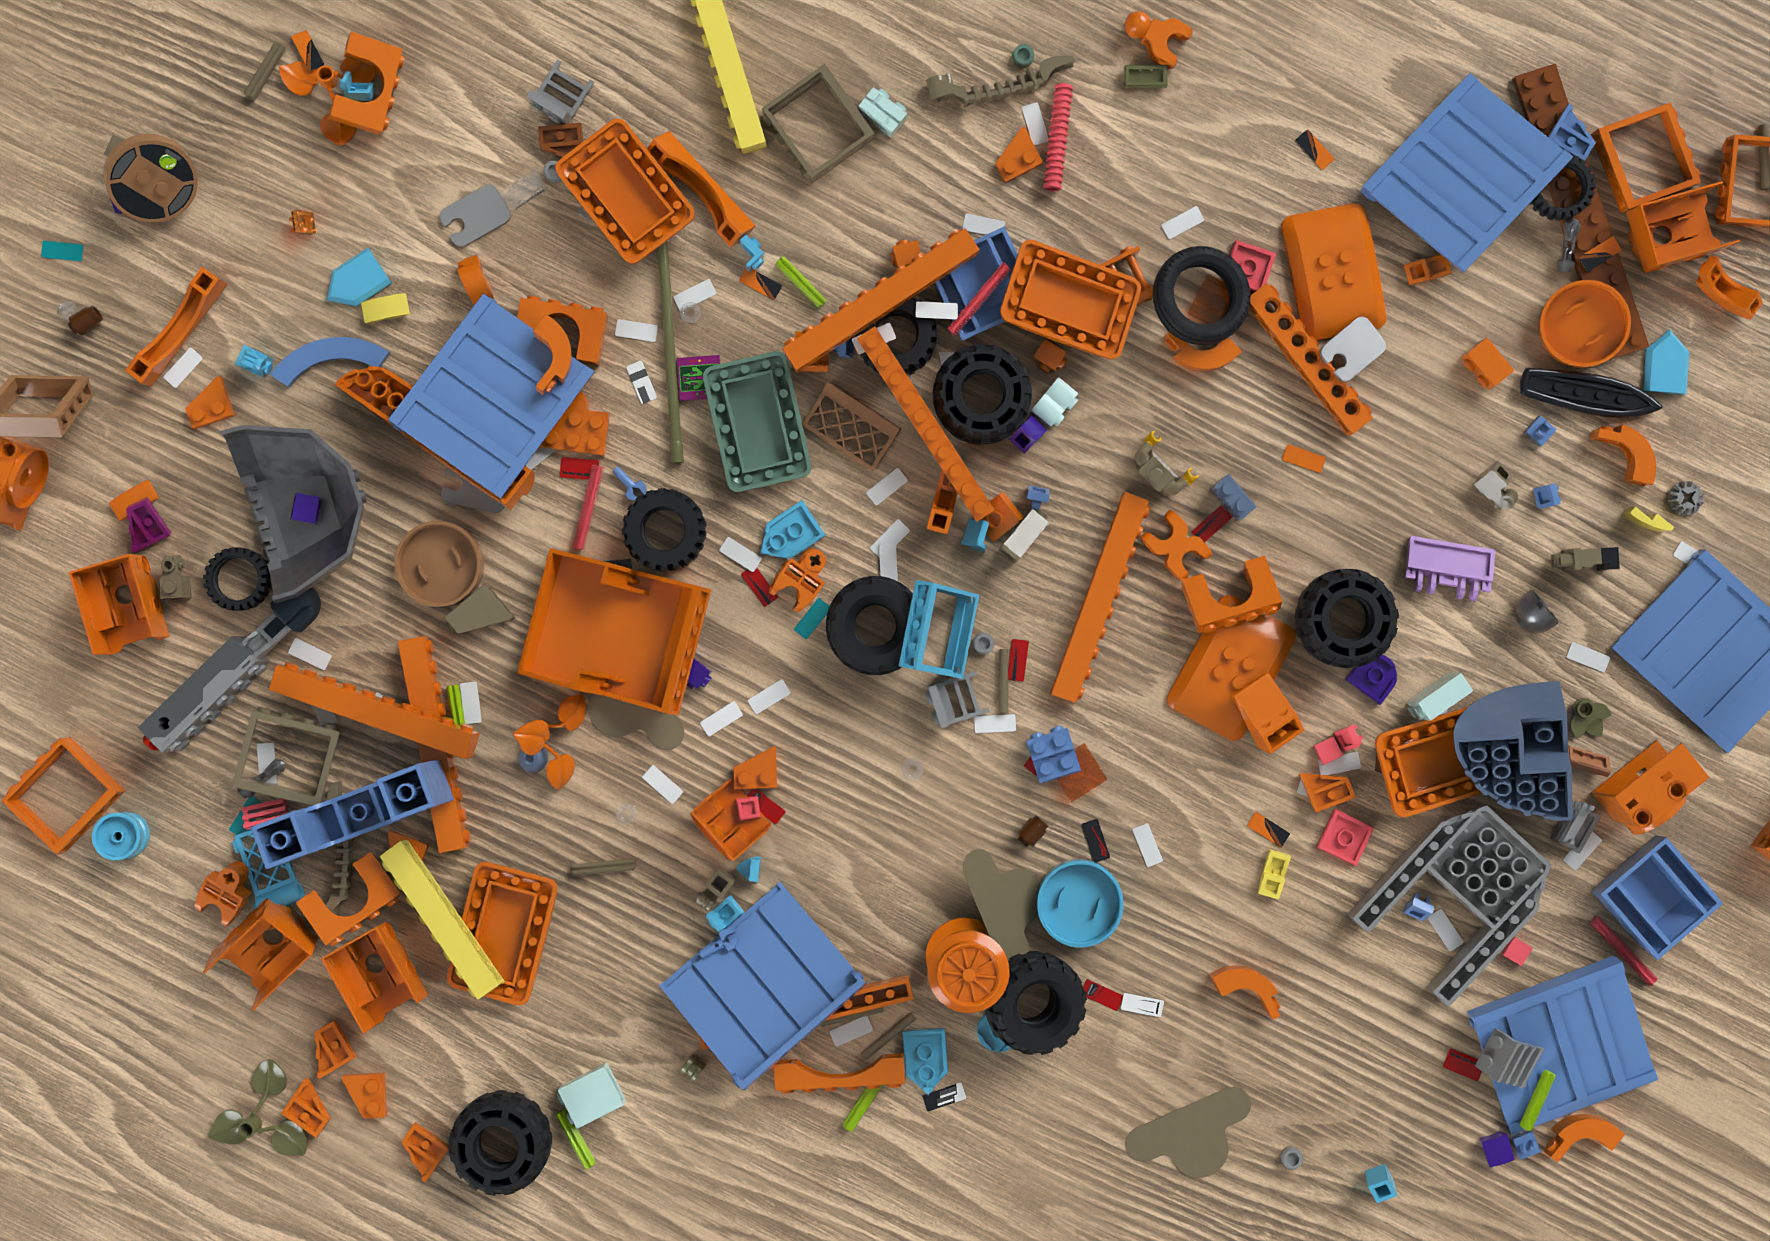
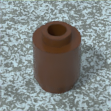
[68,305,103,335]
[1017,815,1048,847]

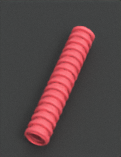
[1043,83,1073,192]

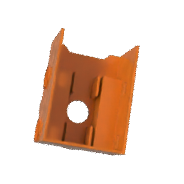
[1626,181,1740,274]
[0,436,49,530]
[68,554,170,655]
[1591,740,1710,835]
[690,778,772,862]
[203,898,318,1011]
[321,922,429,1034]

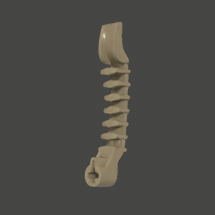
[926,56,1075,108]
[312,781,355,930]

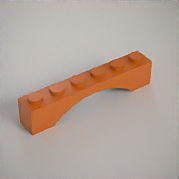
[647,131,756,247]
[125,267,228,387]
[774,1053,906,1094]

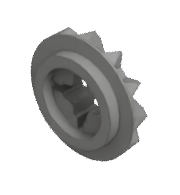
[1668,481,1704,515]

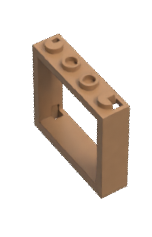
[0,375,93,437]

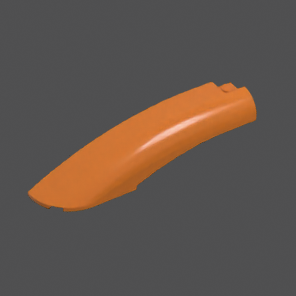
[334,366,535,510]

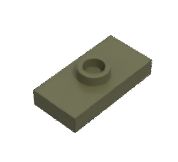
[1124,65,1168,89]

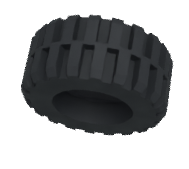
[855,297,937,375]
[622,488,707,572]

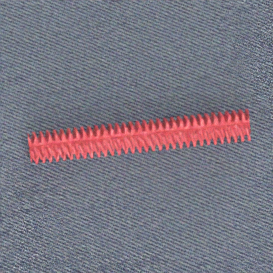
[948,262,1011,336]
[572,464,604,550]
[1589,915,1658,987]

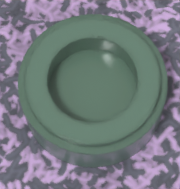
[1013,44,1034,68]

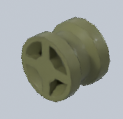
[680,1054,706,1082]

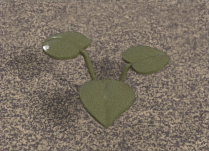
[208,1059,307,1156]

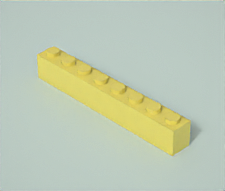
[690,0,767,154]
[380,840,505,1000]

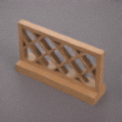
[802,382,902,472]

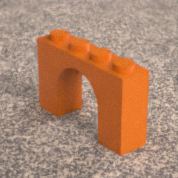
[328,31,405,135]
[517,296,608,366]
[1181,556,1282,633]
[296,852,401,947]

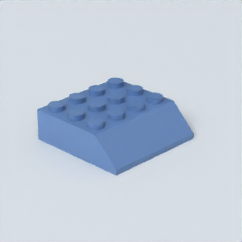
[933,226,1018,341]
[1591,835,1723,960]

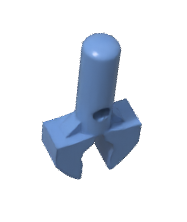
[613,467,647,501]
[699,929,739,958]

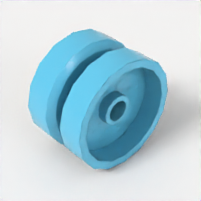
[92,812,150,860]

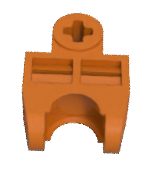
[769,548,826,613]
[195,861,252,927]

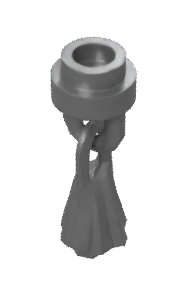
[1557,218,1581,272]
[237,758,285,799]

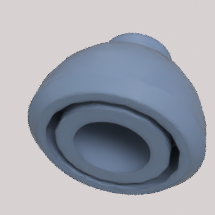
[518,747,548,773]

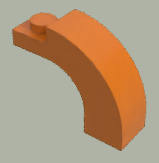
[1696,255,1763,320]
[533,314,572,396]
[1164,332,1242,372]
[1590,425,1656,486]
[926,470,958,534]
[1209,965,1280,1020]
[1544,1114,1625,1163]

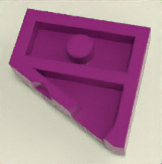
[126,497,171,553]

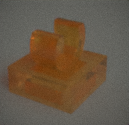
[289,210,316,235]

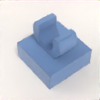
[833,337,854,359]
[1524,416,1557,446]
[1533,483,1561,509]
[1027,485,1050,510]
[1403,893,1434,921]
[1510,1131,1541,1160]

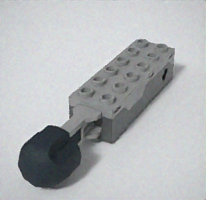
[138,588,321,753]

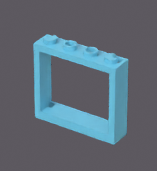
[899,580,979,679]

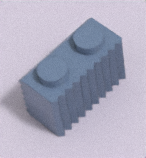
[1210,474,1257,521]

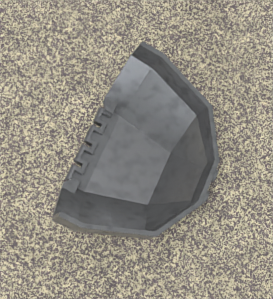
[221,425,367,603]

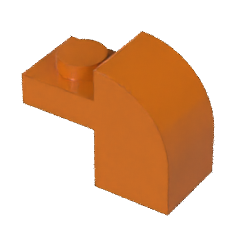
[457,255,494,305]

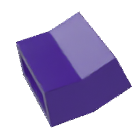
[290,493,322,525]
[1480,1131,1515,1168]

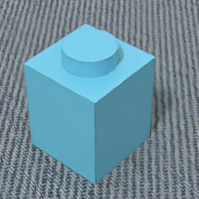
[1365,1164,1397,1203]

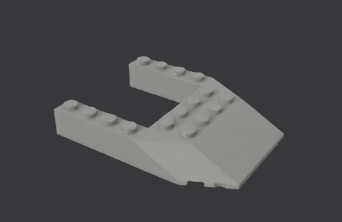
[1347,805,1551,1007]

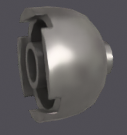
[1516,590,1559,633]

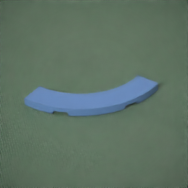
[270,337,390,387]

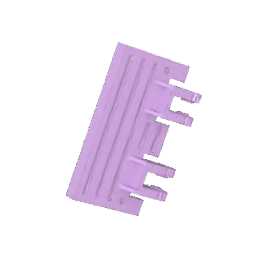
[1405,536,1495,602]

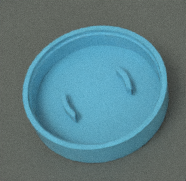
[1036,859,1124,948]

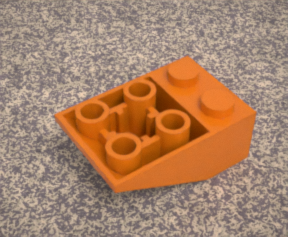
[1232,672,1304,754]

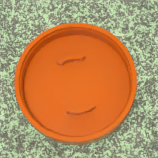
[1538,280,1631,368]

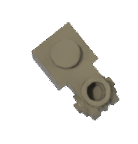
[1474,461,1518,510]
[159,555,192,600]
[695,866,736,912]

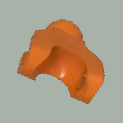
[1124,11,1193,69]

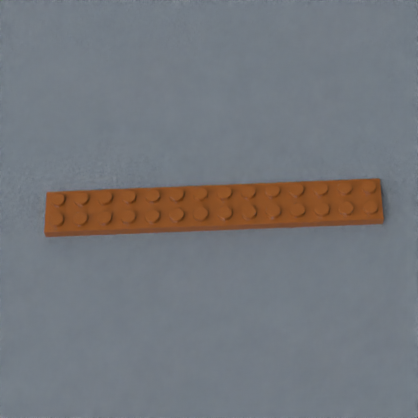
[1512,63,1650,360]

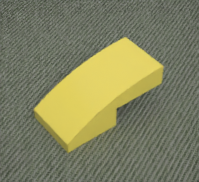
[361,293,410,324]
[1622,507,1674,532]
[1258,849,1291,900]

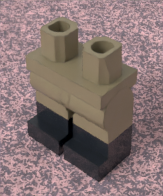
[1551,547,1620,572]

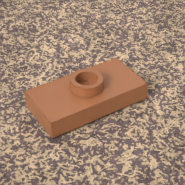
[1568,746,1611,777]

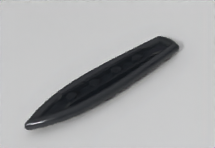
[1520,368,1663,418]

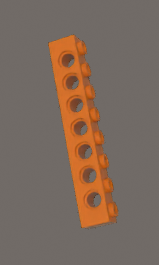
[1249,283,1373,436]

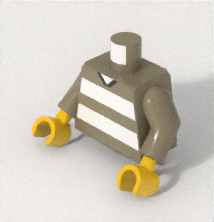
[1134,431,1199,495]

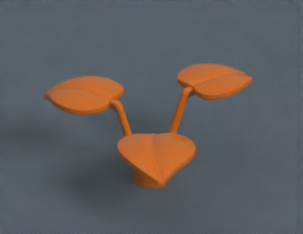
[279,58,377,146]
[512,693,586,790]

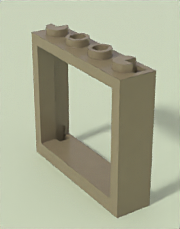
[762,64,875,183]
[231,707,341,806]

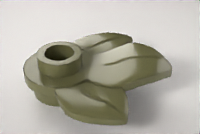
[1570,698,1611,738]

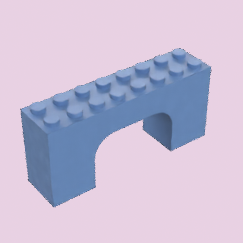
[251,759,454,869]

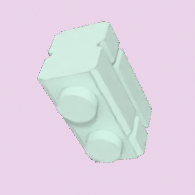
[858,87,907,138]

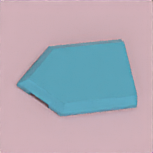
[326,248,392,307]
[1643,329,1690,395]
[760,500,826,559]
[902,1028,948,1095]

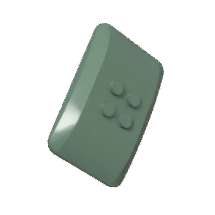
[703,351,812,492]

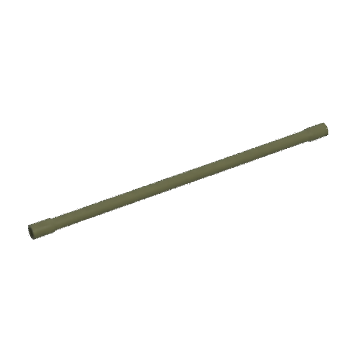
[657,241,684,464]

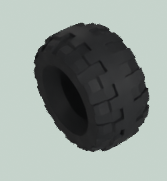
[932,344,1032,445]
[1294,569,1399,668]
[826,576,913,675]
[985,951,1087,1055]
[448,1090,552,1196]

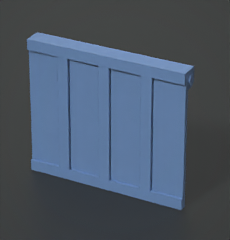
[1361,73,1574,273]
[388,294,594,499]
[1610,549,1770,753]
[659,882,866,1091]
[1467,956,1658,1135]

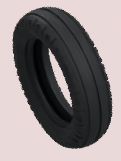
[1153,246,1251,345]

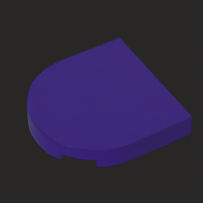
[1345,655,1397,705]

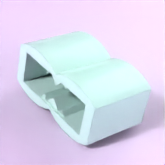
[1030,377,1078,427]

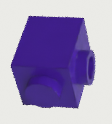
[1009,416,1047,454]
[687,658,712,689]

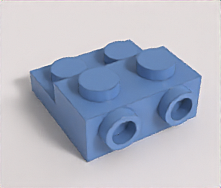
[1026,726,1081,784]

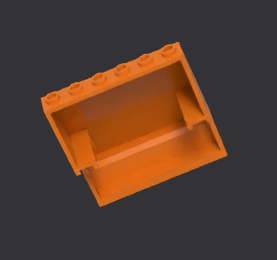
[517,548,711,716]

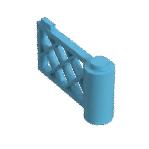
[232,829,305,909]

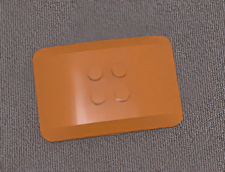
[555,118,695,264]
[1281,203,1387,341]
[1000,239,1141,360]
[1167,595,1296,741]
[1375,706,1482,817]
[447,861,558,1005]

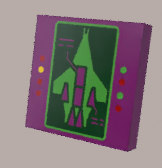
[677,355,720,401]

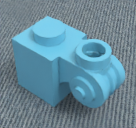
[235,345,274,378]

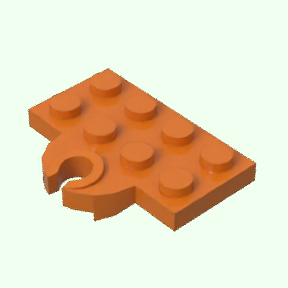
[540,391,610,455]

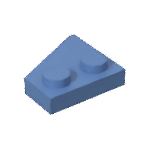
[1548,104,1596,161]

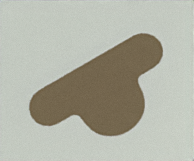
[588,694,684,750]
[963,849,1040,961]
[1126,1087,1251,1178]

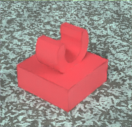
[1333,725,1363,752]

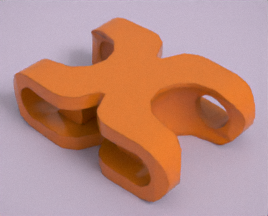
[1140,510,1212,582]

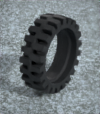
[1530,156,1596,221]
[203,547,272,611]

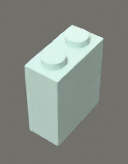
[1407,672,1473,721]
[557,1062,626,1129]

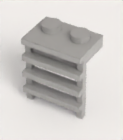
[526,59,594,124]
[925,671,990,728]
[1551,801,1601,854]
[1475,1028,1545,1088]

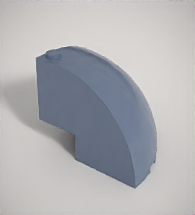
[1454,681,1573,821]

